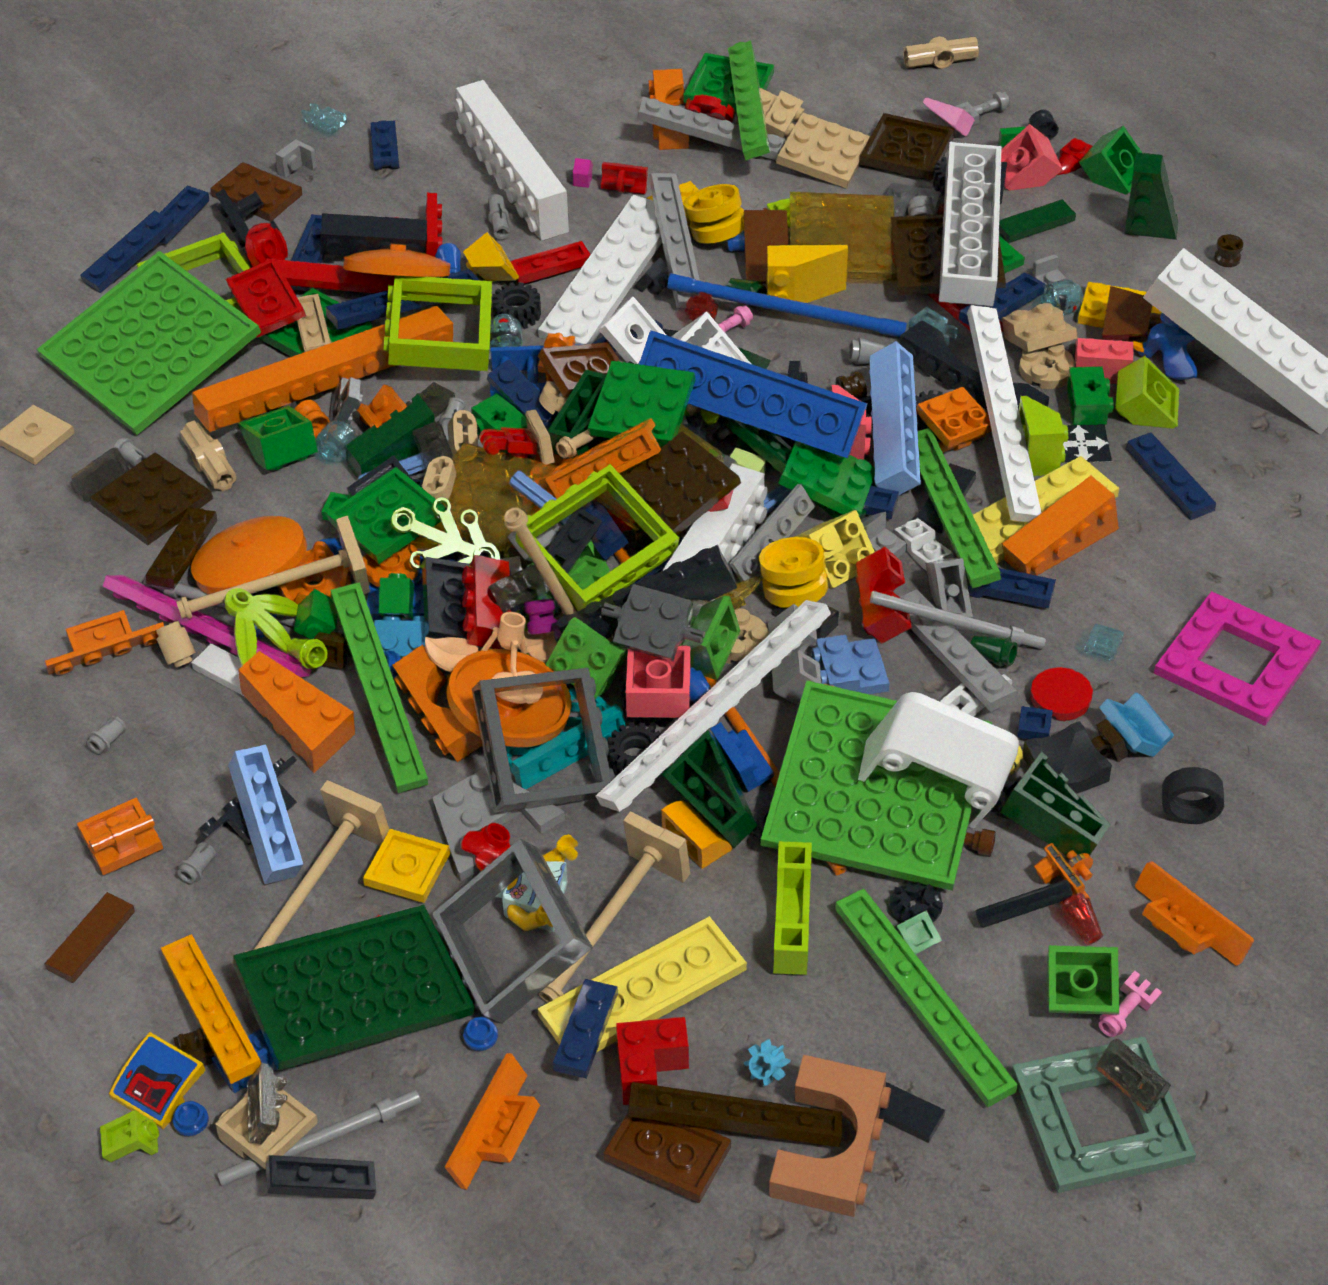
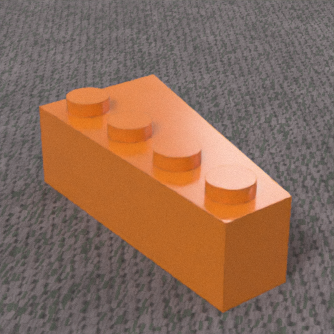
[1002,475,1119,576]
[238,651,355,773]

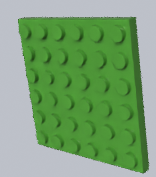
[37,251,261,435]
[760,680,992,891]

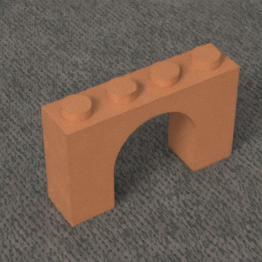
[769,1055,891,1217]

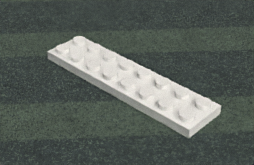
[538,195,662,344]

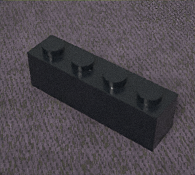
[320,213,427,256]

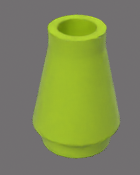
[287,638,328,669]

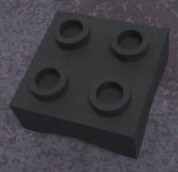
[1023,721,1112,794]

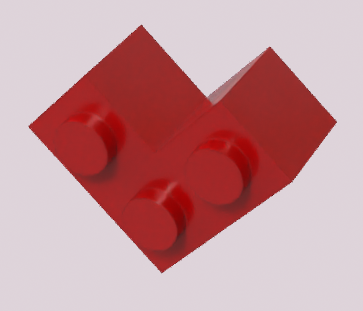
[616,1017,689,1105]

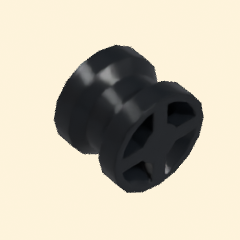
[1029,109,1059,140]

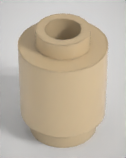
[156,621,196,668]

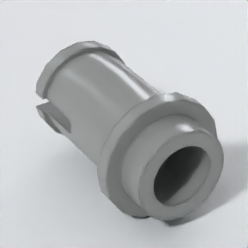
[114,438,149,466]
[87,716,126,754]
[177,842,216,884]

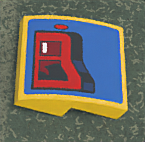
[109,1032,205,1130]

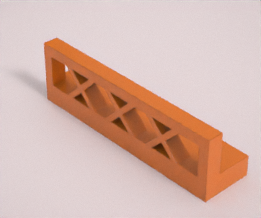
[545,418,661,499]

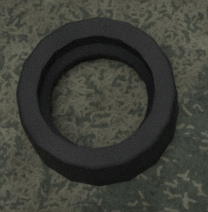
[1162,767,1225,824]

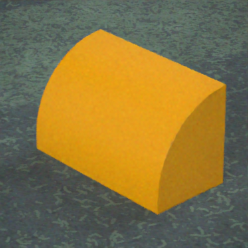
[661,801,732,869]

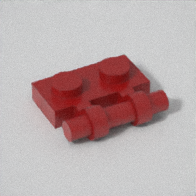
[479,427,538,458]

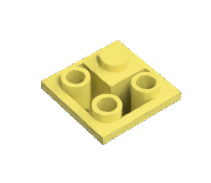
[795,510,875,589]

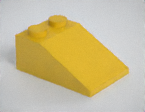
[767,245,848,303]

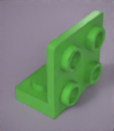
[546,617,628,700]

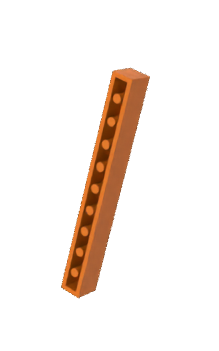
[192,306,453,433]

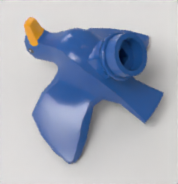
[1133,313,1197,380]

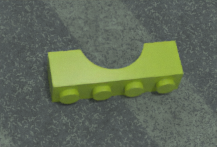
[773,841,812,975]

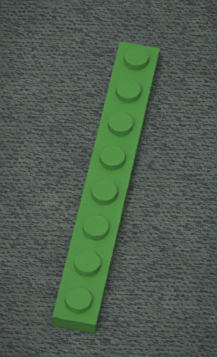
[728,40,770,160]
[918,428,1001,588]
[330,582,428,793]
[836,889,1018,1108]

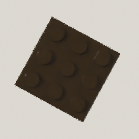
[860,113,955,180]
[624,431,741,535]
[90,452,213,545]

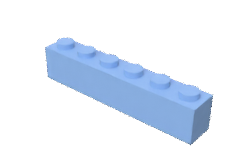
[869,341,921,495]

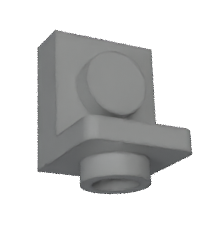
[275,139,317,178]
[1032,254,1072,300]

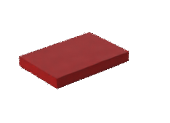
[225,258,306,338]

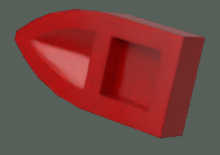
[1057,138,1093,175]

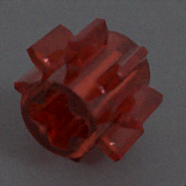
[685,291,718,322]

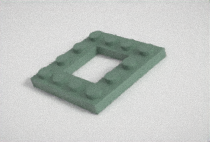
[1012,1036,1196,1193]

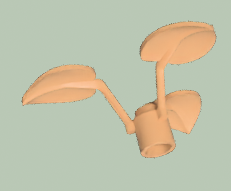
[425,612,557,704]

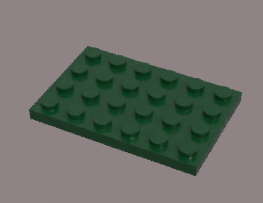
[233,905,474,1071]

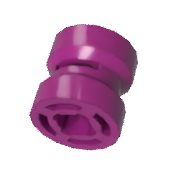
[524,599,557,634]

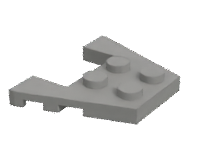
[432,768,565,881]

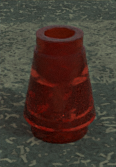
[1060,893,1103,945]

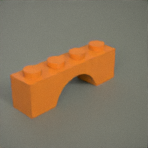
[648,69,689,150]
[392,644,482,762]

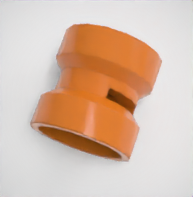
[295,400,330,438]

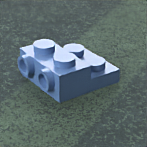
[811,635,890,694]

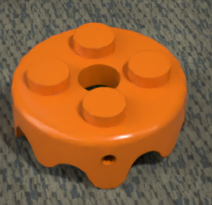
[277,541,352,604]

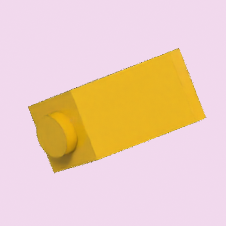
[463,232,519,281]

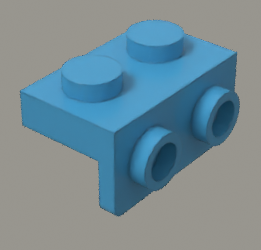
[374,616,425,658]
[1099,693,1174,757]

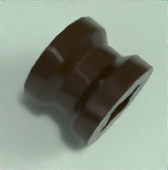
[1214,234,1244,268]
[835,371,867,398]

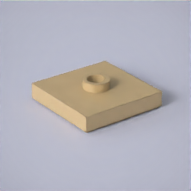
[0,405,75,465]

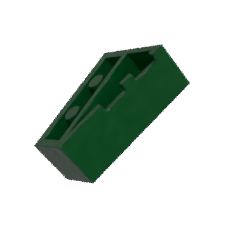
[1124,152,1178,240]
[548,369,607,458]
[345,394,439,478]
[662,730,758,848]
[1001,751,1111,855]

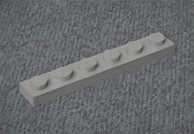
[637,97,787,161]
[649,173,704,308]
[900,589,1017,712]

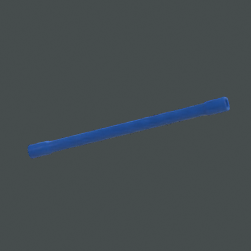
[667,273,907,338]

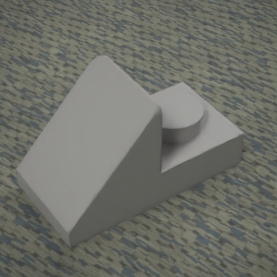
[861,512,907,558]

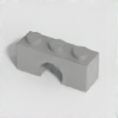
[768,604,821,704]

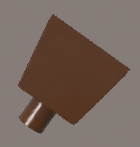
[1102,286,1162,342]

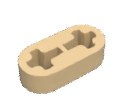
[448,410,478,464]
[422,456,456,503]

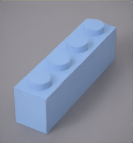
[228,745,303,884]

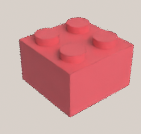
[626,646,691,718]

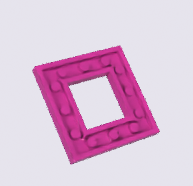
[1154,591,1321,726]

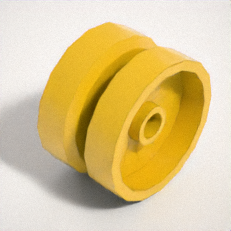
[684,184,744,243]
[759,537,828,608]

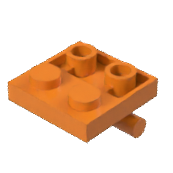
[916,387,992,453]
[77,797,163,875]

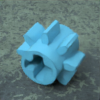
[744,1039,790,1086]

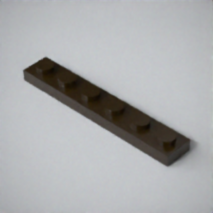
[628,1082,842,1147]

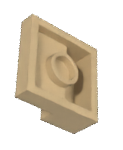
[736,88,805,138]
[1002,303,1077,352]
[215,1077,318,1169]

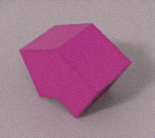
[573,158,593,188]

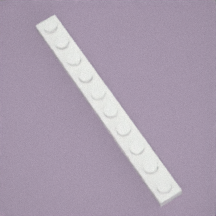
[967,305,1041,522]
[596,600,831,812]

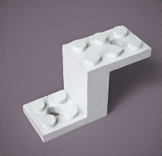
[599,297,751,364]

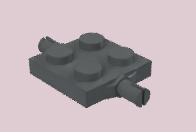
[601,584,705,662]

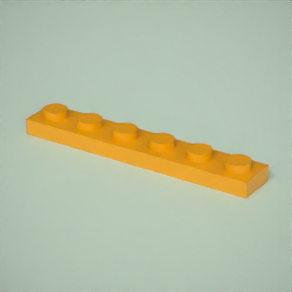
[161,934,263,1084]

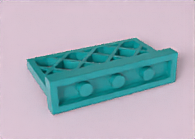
[505,687,626,789]

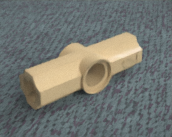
[903,37,979,69]
[180,420,237,491]

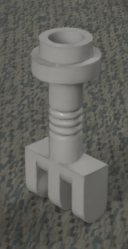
[955,91,1010,126]

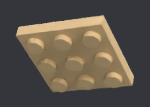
[776,112,871,189]

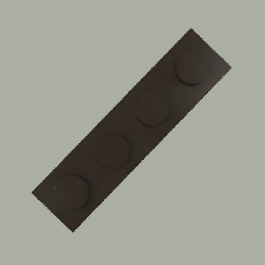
[145,507,217,589]

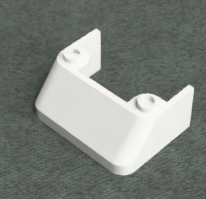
[858,692,1019,829]

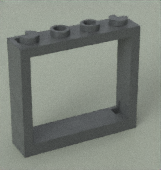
[472,668,615,813]
[432,838,593,1024]

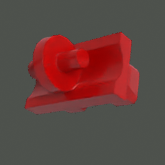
[601,162,648,194]

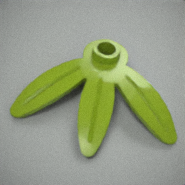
[225,588,298,666]

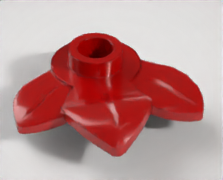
[461,823,511,871]

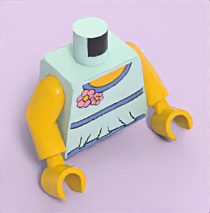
[495,834,578,932]

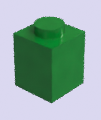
[379,573,414,620]
[294,589,338,639]

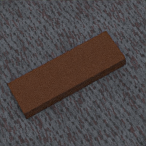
[45,892,135,983]

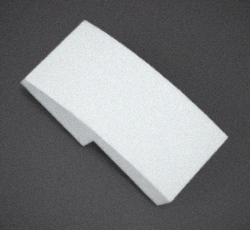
[894,518,953,571]

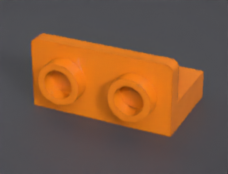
[356,384,407,428]

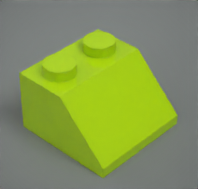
[1115,356,1179,429]
[1019,396,1068,476]

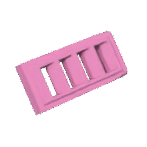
[923,98,975,136]

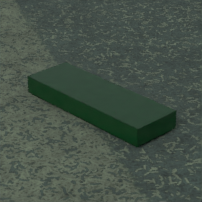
[999,199,1076,243]

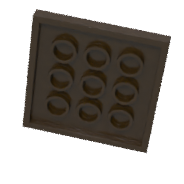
[890,215,1006,295]

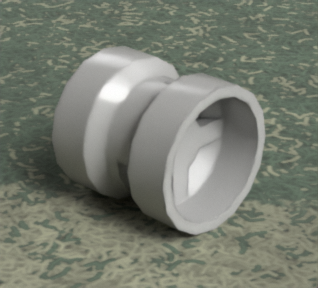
[908,196,934,216]

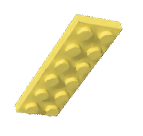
[973,456,1119,564]
[538,916,747,1053]

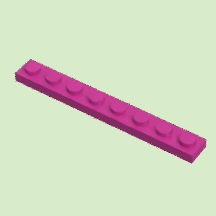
[103,575,311,677]

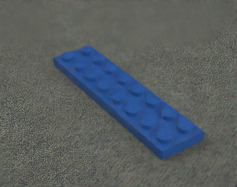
[639,330,867,459]

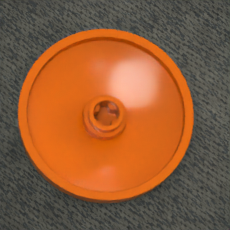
[343,244,451,277]
[191,516,307,594]
[447,649,572,747]

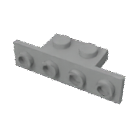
[729,484,815,586]

